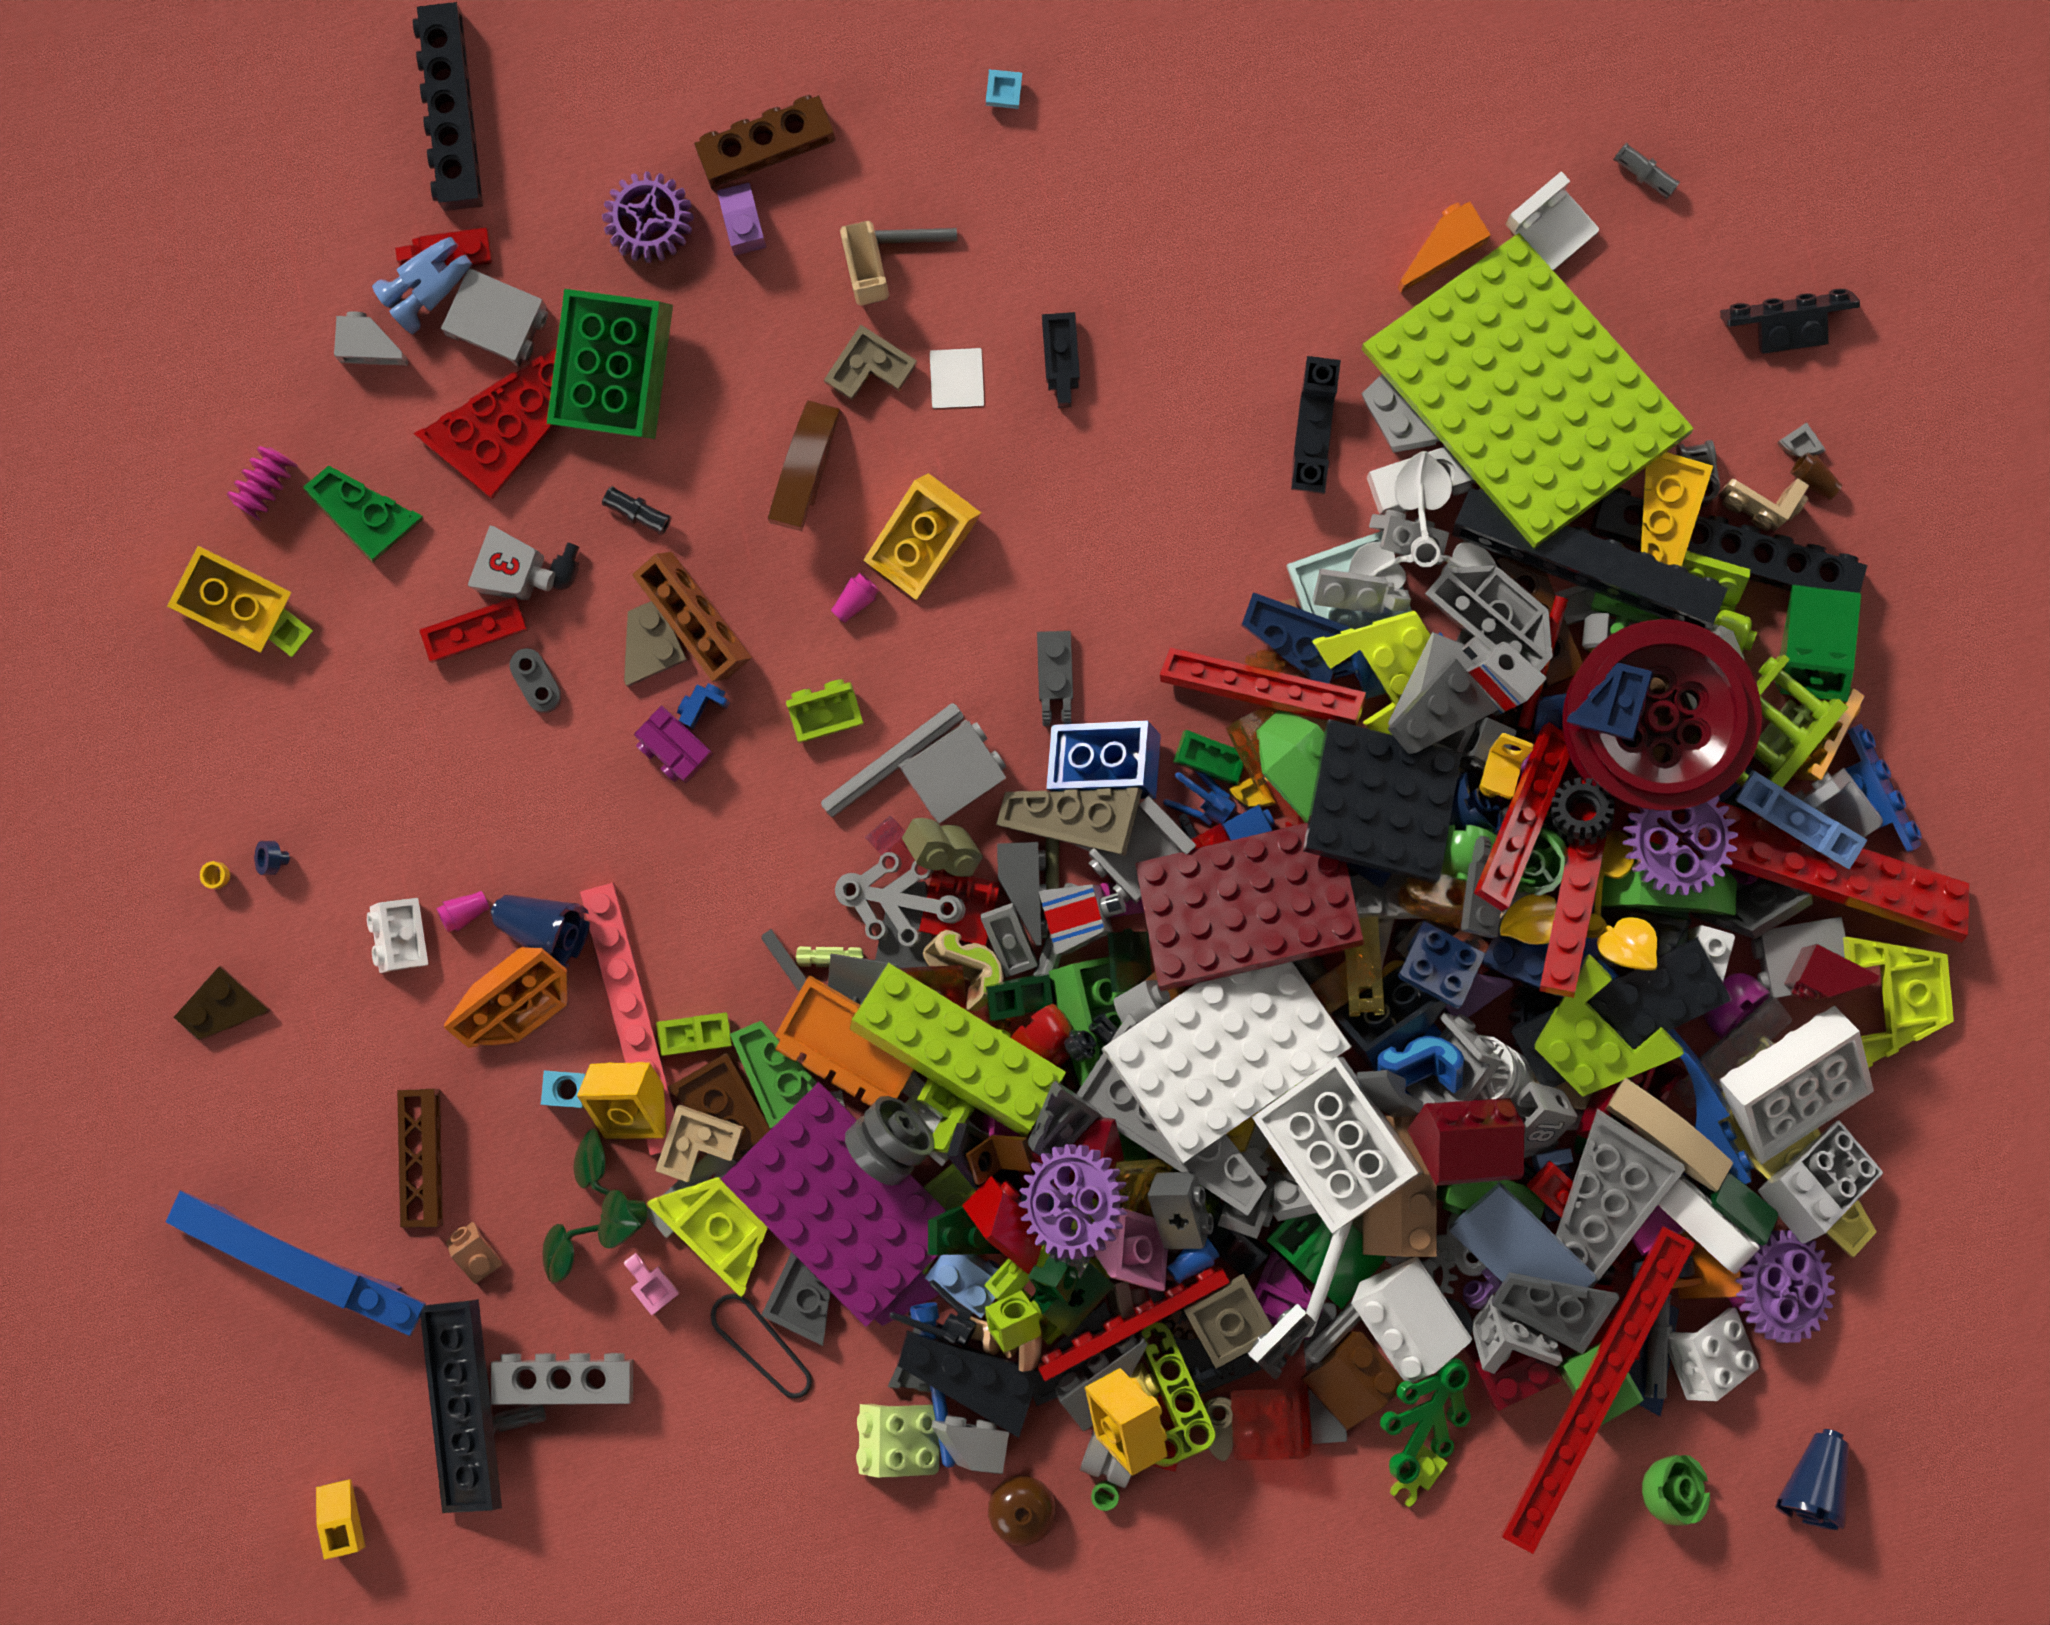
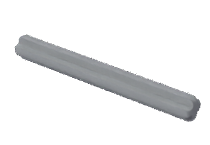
[821,703,964,817]

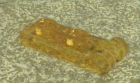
[1345,917,1385,1017]

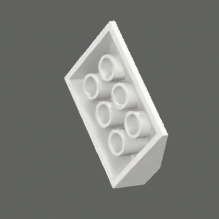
[1720,1006,1874,1165]
[1252,1057,1423,1233]

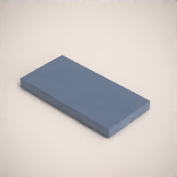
[1449,1182,1596,1287]

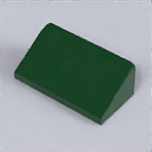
[1711,1173,1778,1246]

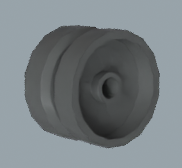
[845,1096,934,1186]

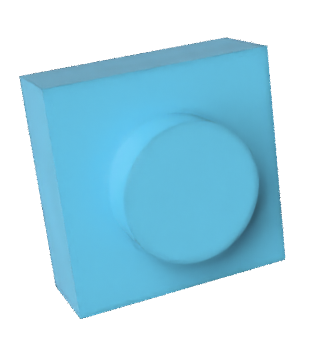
[986,69,1022,109]

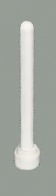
[1306,1221,1353,1338]

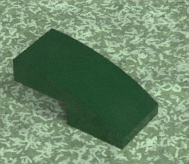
[986,973,1053,1021]

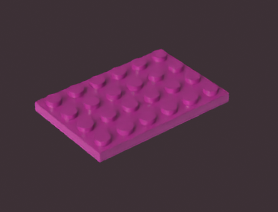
[721,1082,947,1327]

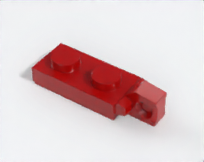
[395,227,492,266]

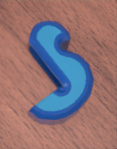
[1377,1036,1464,1093]

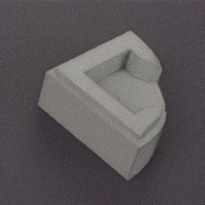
[1777,423,1826,457]

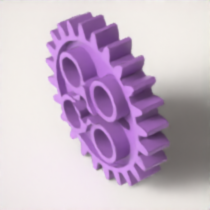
[1623,796,1738,895]
[1019,1144,1128,1259]
[1736,1230,1835,1343]

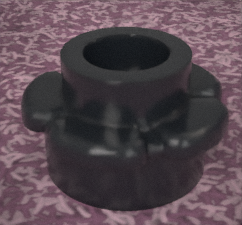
[1064,1030,1096,1062]

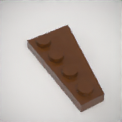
[667,1053,771,1161]

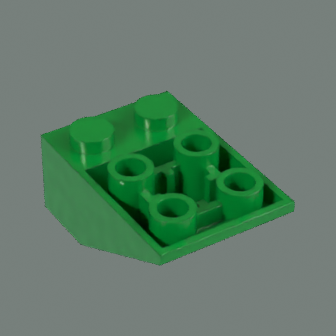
[1775,585,1861,702]
[1265,1213,1386,1309]

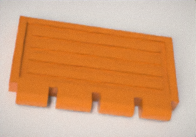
[775,976,914,1106]

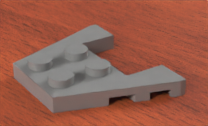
[1362,374,1440,453]

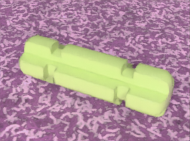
[796,946,863,967]

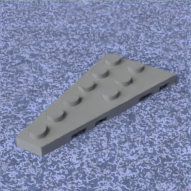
[1556,1109,1685,1288]

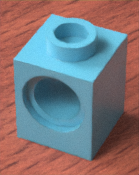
[541,1070,586,1108]

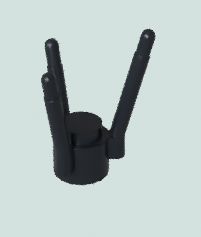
[889,1280,977,1348]

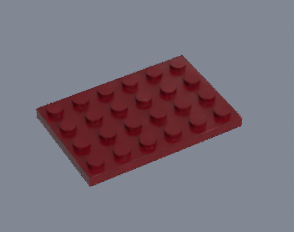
[1135,823,1365,992]

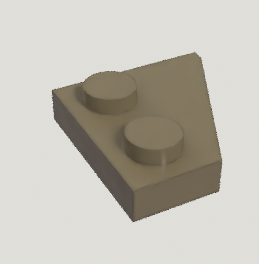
[624,601,687,687]

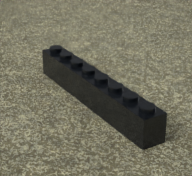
[1452,488,1728,631]

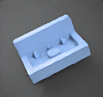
[925,1254,1001,1318]

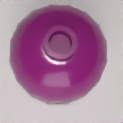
[1703,973,1771,1040]

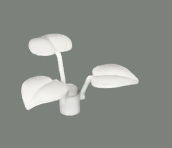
[1348,451,1497,589]

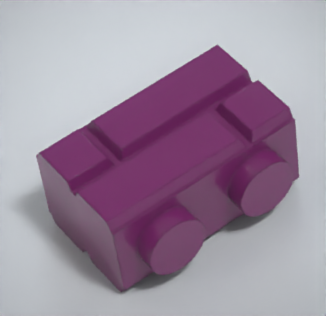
[634,705,713,783]

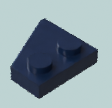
[1567,663,1653,741]

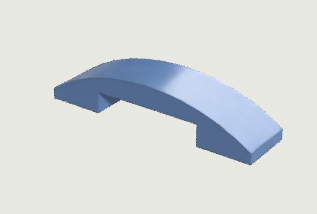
[1735,771,1867,869]

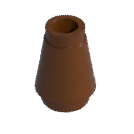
[1790,452,1842,500]

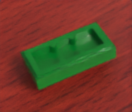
[1173,730,1248,786]

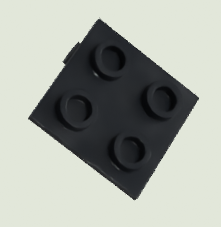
[1179,1338,1261,1395]

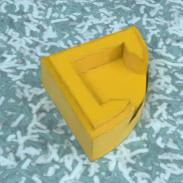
[1229,773,1275,808]

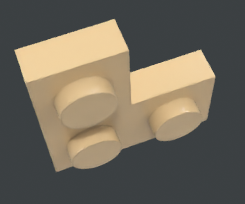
[655,1105,744,1182]

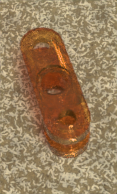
[1397,874,1506,930]

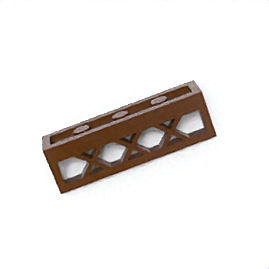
[397,1089,443,1228]

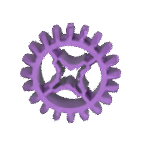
[602,171,694,263]

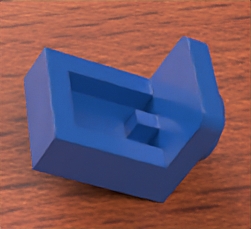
[677,683,730,730]

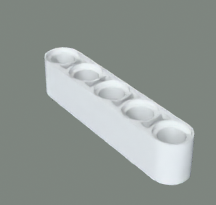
[1658,1174,1760,1274]

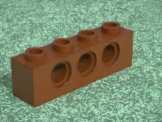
[632,552,752,682]

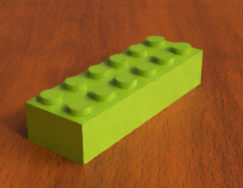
[850,963,1066,1138]

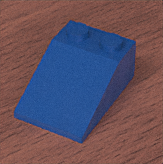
[1046,721,1161,799]

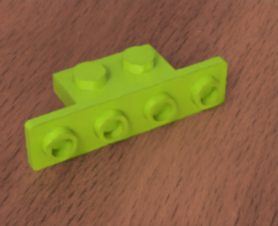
[917,1029,1011,1153]

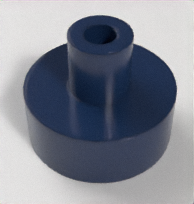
[254,841,290,875]

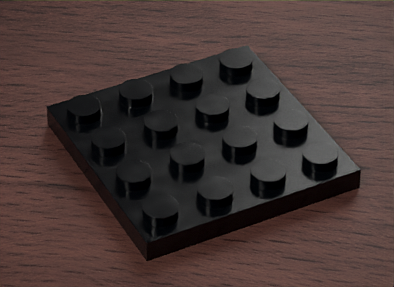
[1303,719,1462,884]

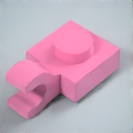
[624,1253,679,1315]

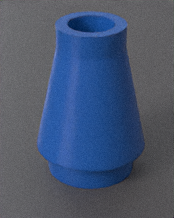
[1166,1239,1220,1284]

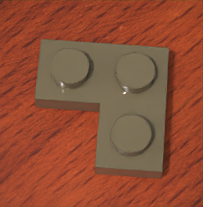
[824,325,917,401]

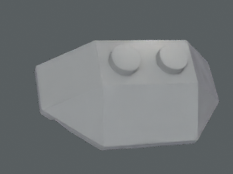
[1425,565,1553,671]

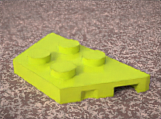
[647,1177,768,1297]

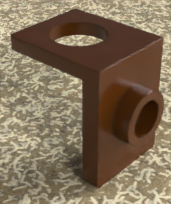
[966,1135,1034,1185]

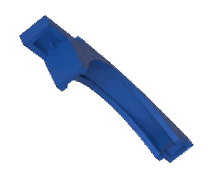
[1598,960,1754,1184]
[166,1190,426,1336]

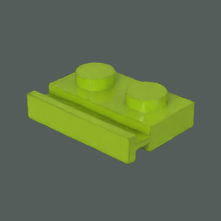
[1682,551,1751,612]

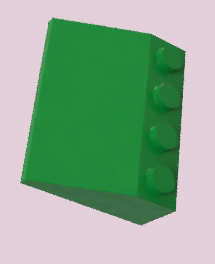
[547,289,673,439]

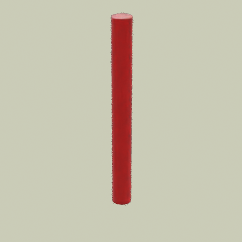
[1517,596,1568,730]

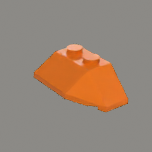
[444,947,567,1048]

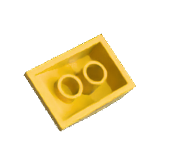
[863,473,982,600]
[167,546,292,653]

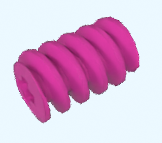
[226,446,298,522]

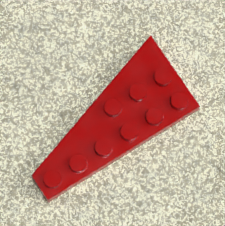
[413,348,556,499]

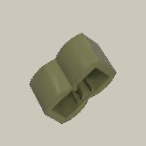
[902,818,983,877]

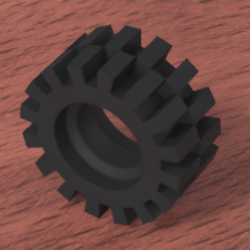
[1551,778,1615,846]

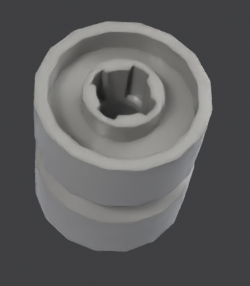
[1080,1432,1131,1488]

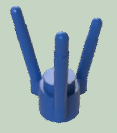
[1163,771,1236,826]

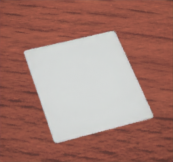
[930,348,984,408]

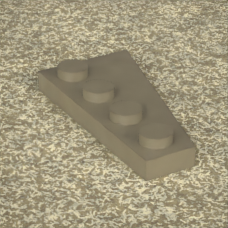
[996,788,1142,856]

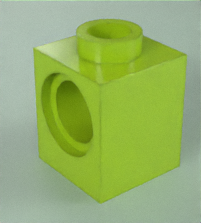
[985,1290,1043,1353]

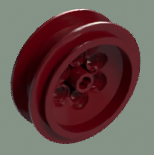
[1562,619,1762,815]

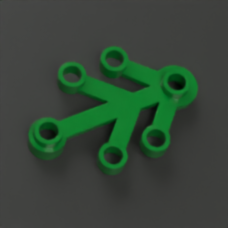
[1380,1358,1471,1484]

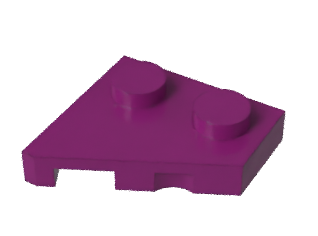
[1254,1251,1324,1340]

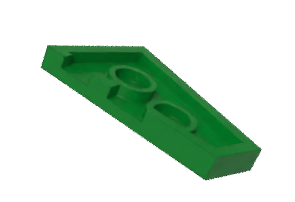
[303,465,423,563]

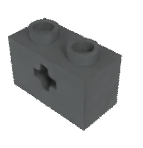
[1147,1172,1214,1249]

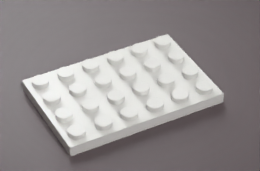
[1101,962,1351,1164]

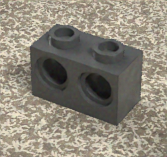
[1459,718,1517,772]

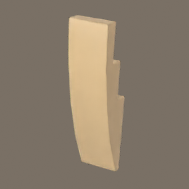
[1605,1078,1733,1192]

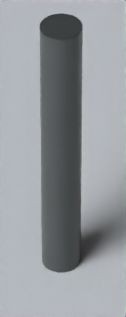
[875,228,957,244]

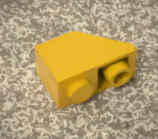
[316,1479,366,1560]

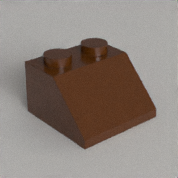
[1300,1331,1404,1430]

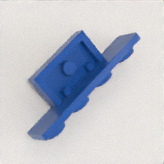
[1833,724,1922,853]

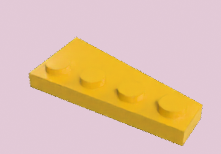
[1640,452,1713,566]

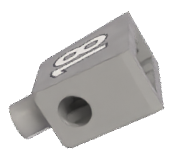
[1512,1082,1578,1149]

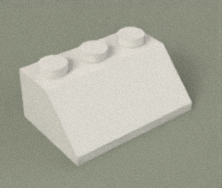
[1351,1257,1472,1383]

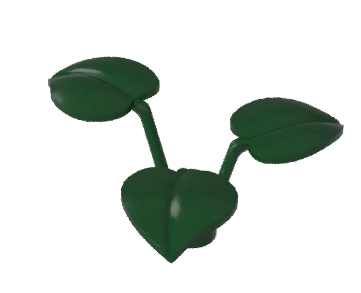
[542,1128,647,1284]

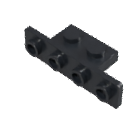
[1720,288,1860,354]

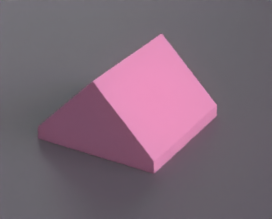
[1094,1208,1168,1291]

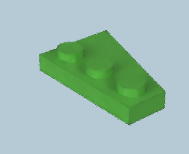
[730,1021,817,1129]

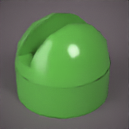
[1091,1480,1119,1511]

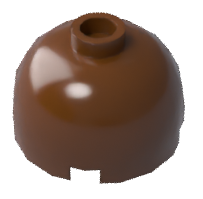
[988,1475,1056,1546]

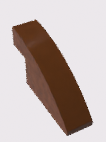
[768,400,840,532]

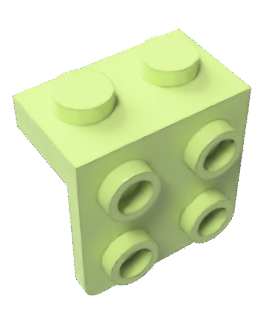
[856,1404,939,1478]

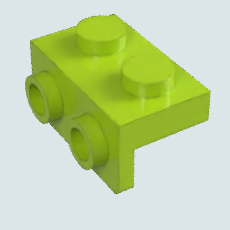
[786,679,864,743]

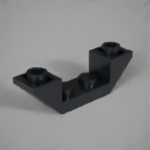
[1291,356,1341,494]

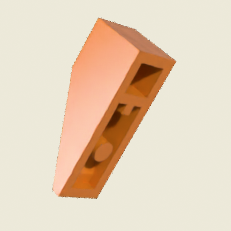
[1397,201,1491,293]

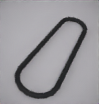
[710,1294,812,1399]

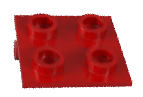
[919,869,1000,946]

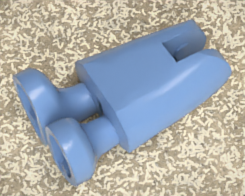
[372,237,472,334]

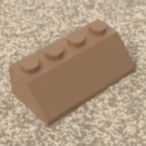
[1363,1116,1437,1257]

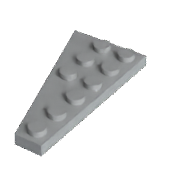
[1077,1013,1267,1216]

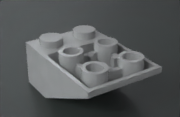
[1388,632,1476,755]
[1758,1120,1883,1244]

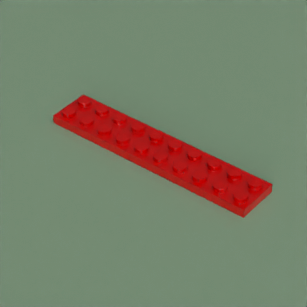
[1649,801,1969,943]

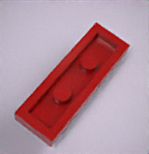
[419,597,528,663]

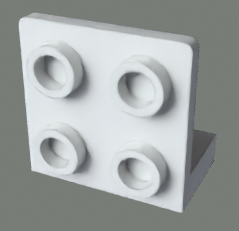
[1505,171,1599,271]
[1668,1308,1759,1401]

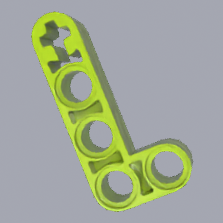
[1142,1322,1215,1467]

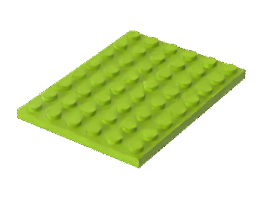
[1361,233,1694,549]

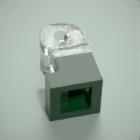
[1028,1229,1091,1302]

